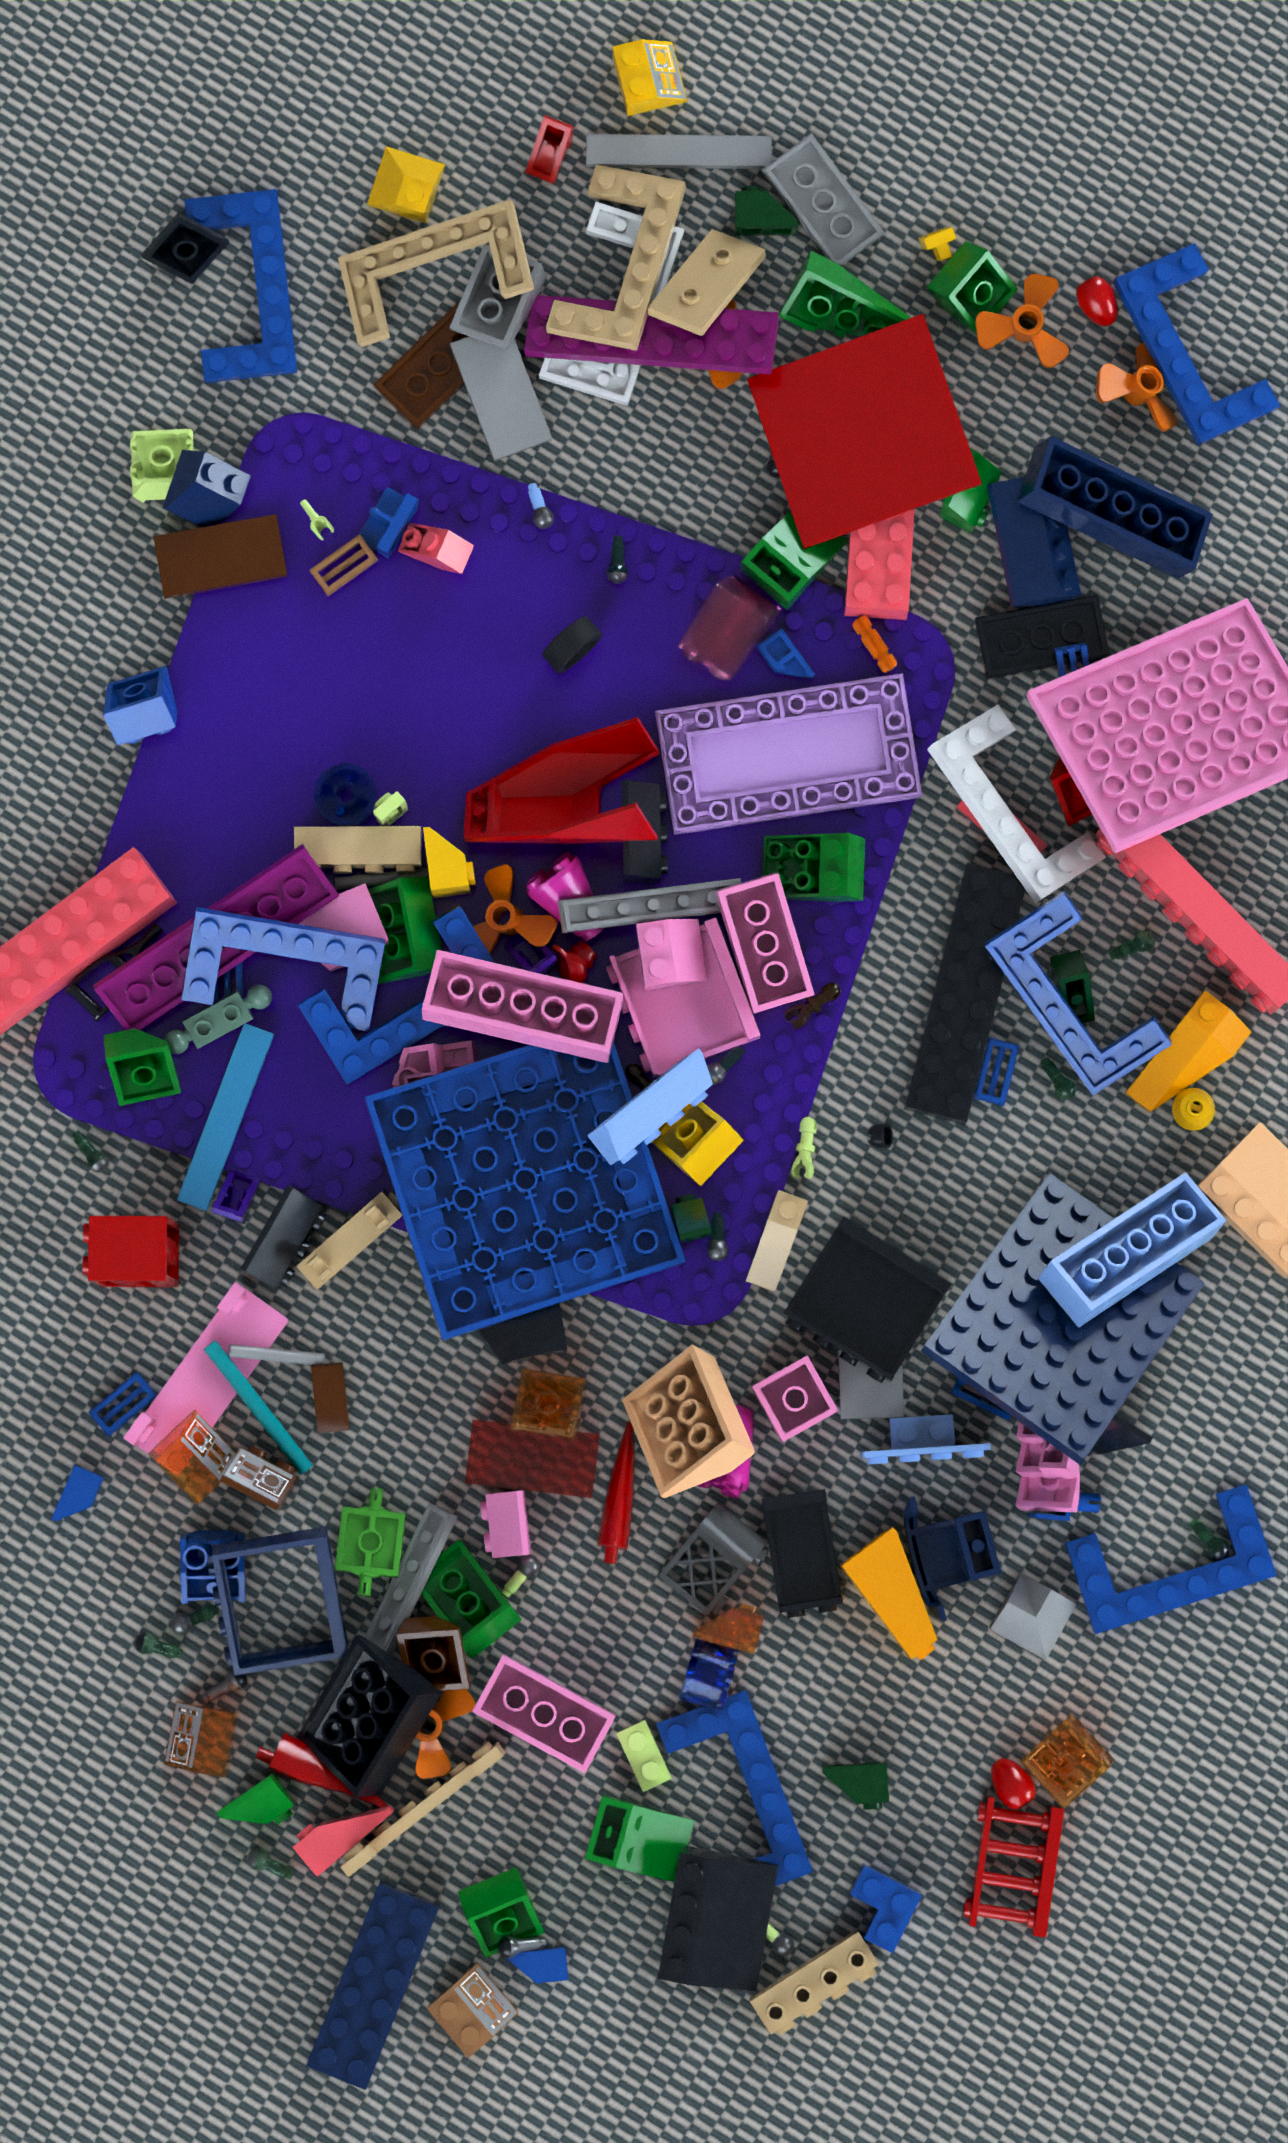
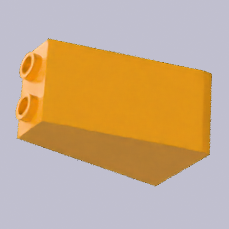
[839,1527,937,1660]

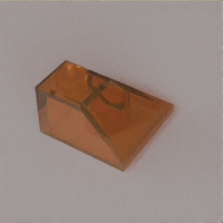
[692,1603,764,1654]

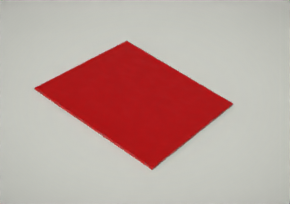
[747,314,982,549]

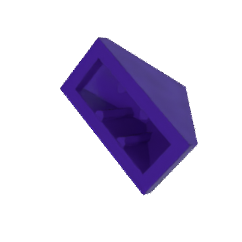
[503,933,557,975]
[211,1169,260,1224]

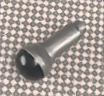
[201,1670,248,1703]
[498,1935,546,1958]

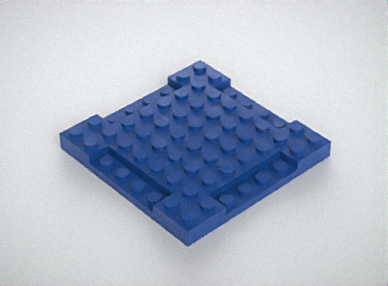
[364,1041,686,1341]

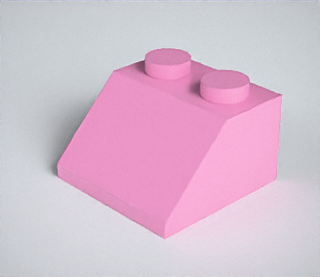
[636,919,707,991]
[480,1490,531,1558]

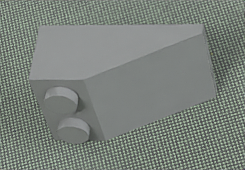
[449,244,546,350]

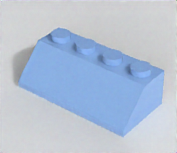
[587,1048,713,1165]

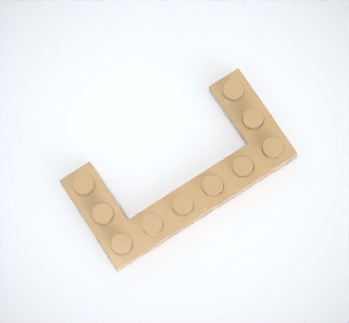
[546,164,686,351]
[338,199,534,347]
[341,1741,506,1877]

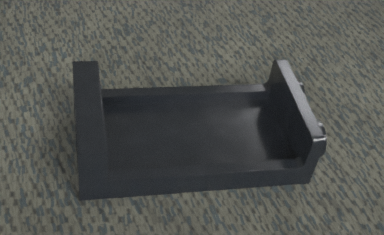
[761,1489,843,1618]

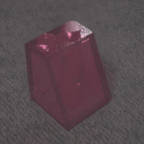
[678,575,781,681]

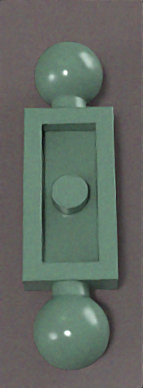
[164,984,272,1054]

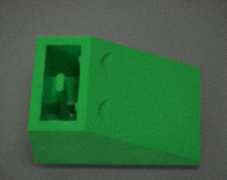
[740,511,849,610]
[762,833,865,902]
[585,1794,695,1882]

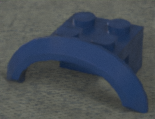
[903,1496,1001,1621]

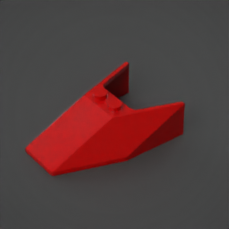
[464,717,659,844]

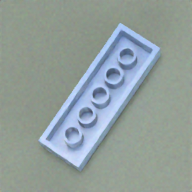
[1038,1173,1227,1328]

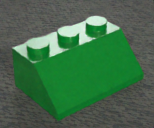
[368,876,442,984]

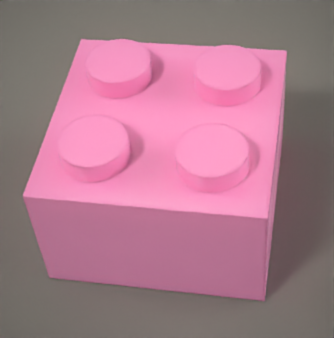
[751,1355,838,1443]

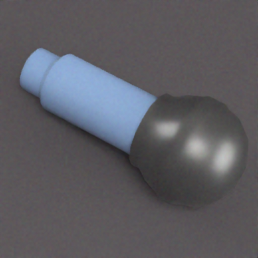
[528,483,554,529]

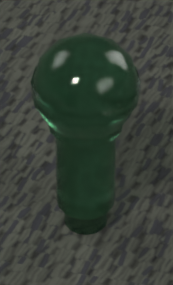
[1108,930,1155,960]
[1040,1057,1077,1100]

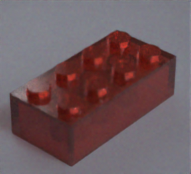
[465,1419,600,1498]

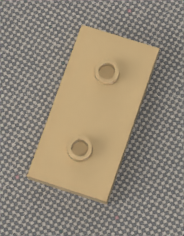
[648,229,766,336]

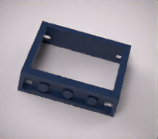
[207,1526,348,1676]

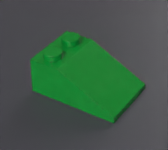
[421,1539,522,1659]

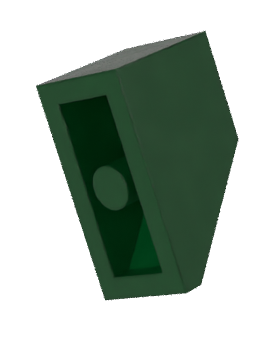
[734,186,798,236]
[1050,950,1095,1024]
[671,1194,712,1244]
[821,1762,889,1810]

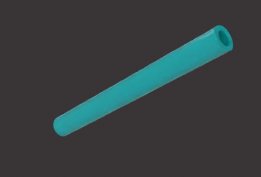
[203,1340,313,1475]

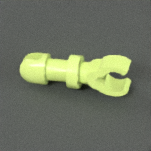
[791,1117,817,1179]

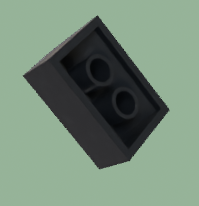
[622,780,668,883]
[240,1186,327,1291]

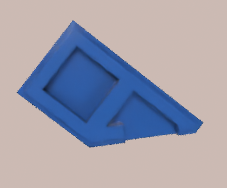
[756,628,815,679]
[51,1465,105,1521]
[507,1947,568,1983]

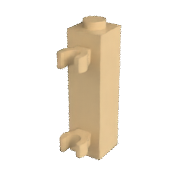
[296,1189,402,1290]

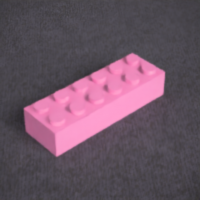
[422,950,624,1063]

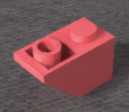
[398,523,474,574]

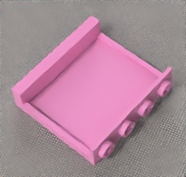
[606,917,761,1078]

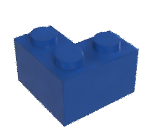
[848,1863,922,1954]

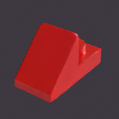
[525,115,574,184]

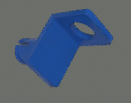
[1027,1492,1101,1521]

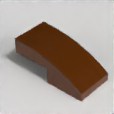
[311,1362,350,1434]

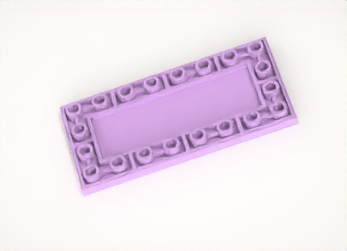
[655,673,923,835]

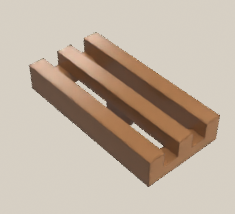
[309,534,379,597]

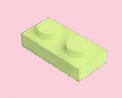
[373,791,408,826]
[616,1720,672,1792]

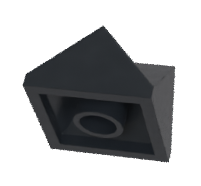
[141,213,229,284]

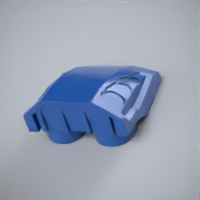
[180,1530,246,1604]

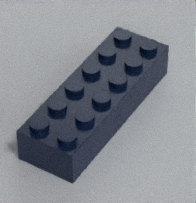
[1017,436,1213,579]
[306,1880,440,2090]

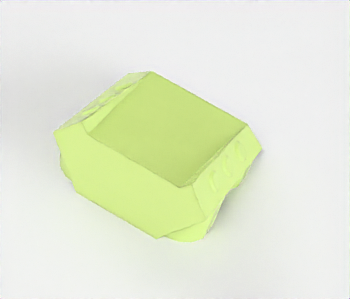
[130,429,194,503]

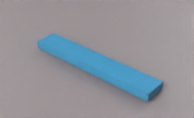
[177,1023,274,1212]

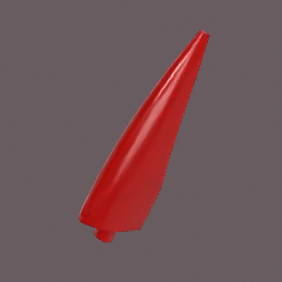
[597,1421,635,1564]
[255,1733,388,1808]

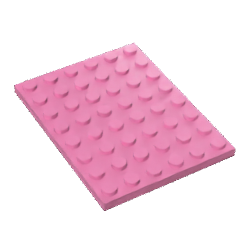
[1026,598,1288,853]

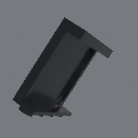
[782,1216,952,1383]

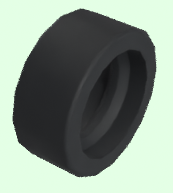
[542,616,602,674]

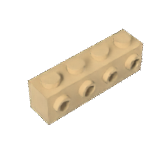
[294,826,422,874]
[749,1929,879,2035]

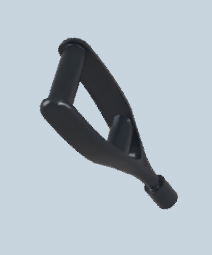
[65,922,163,1022]

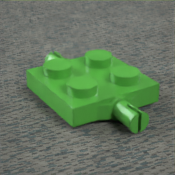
[335,1488,406,1597]

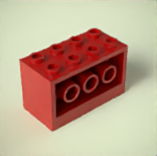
[82,1216,180,1287]

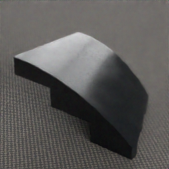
[479,1303,567,1364]

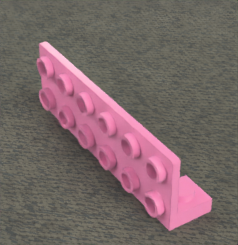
[123,1282,289,1474]

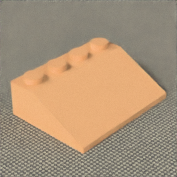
[1197,1122,1288,1278]
[622,1344,755,1498]

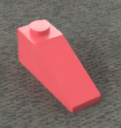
[292,1806,395,1877]

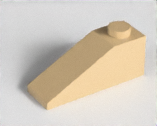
[746,1190,808,1292]

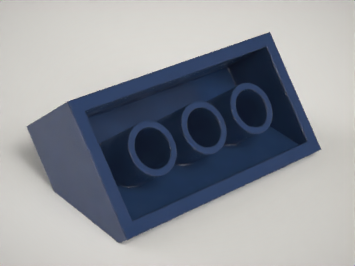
[987,476,1081,607]

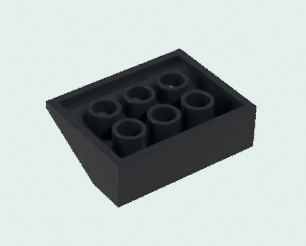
[297,1635,441,1797]
[657,1845,779,1991]

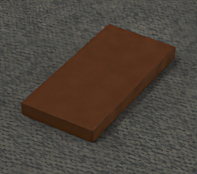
[373,300,469,430]
[153,514,288,599]

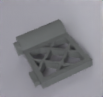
[658,1502,768,1616]

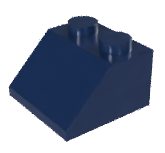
[162,450,251,528]

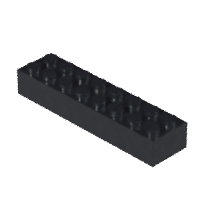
[904,863,1025,1125]

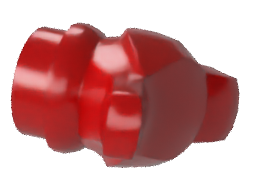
[552,941,597,983]

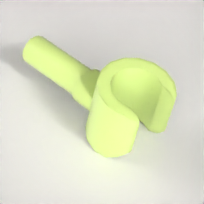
[300,499,334,541]

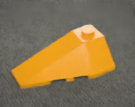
[1125,990,1251,1112]

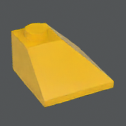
[367,146,445,223]

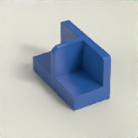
[360,488,420,559]

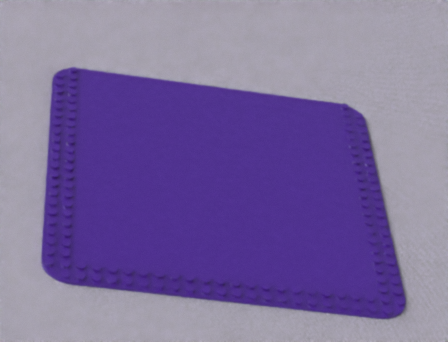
[33,413,955,1326]

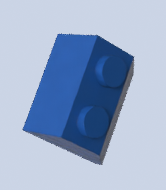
[103,666,178,746]

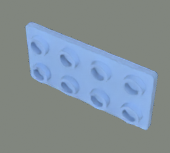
[860,1414,991,1465]

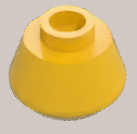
[1172,1088,1215,1131]

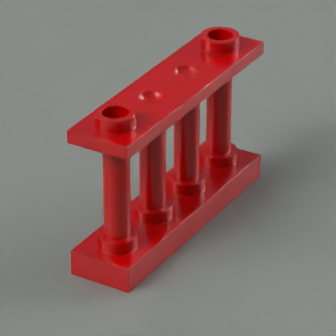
[963,1795,1065,1938]

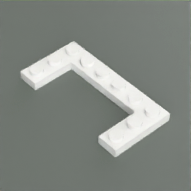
[539,202,684,406]
[927,705,1106,904]

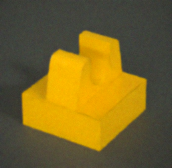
[918,227,956,261]

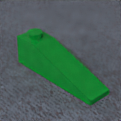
[779,251,911,337]

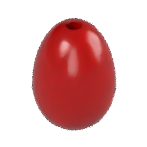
[1076,276,1118,327]
[991,1758,1036,1810]

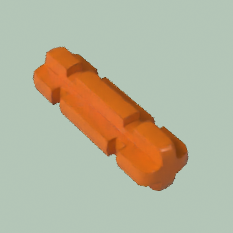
[852,615,897,673]

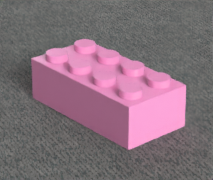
[715,873,815,1013]
[472,1654,616,1773]

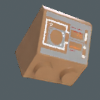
[427,1963,518,2058]

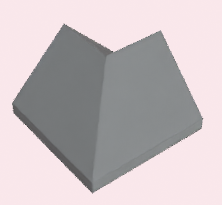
[990,1573,1076,1660]

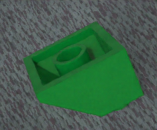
[104,1028,181,1106]
[216,1772,296,1825]

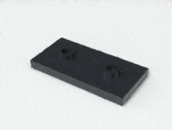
[974,595,1110,680]

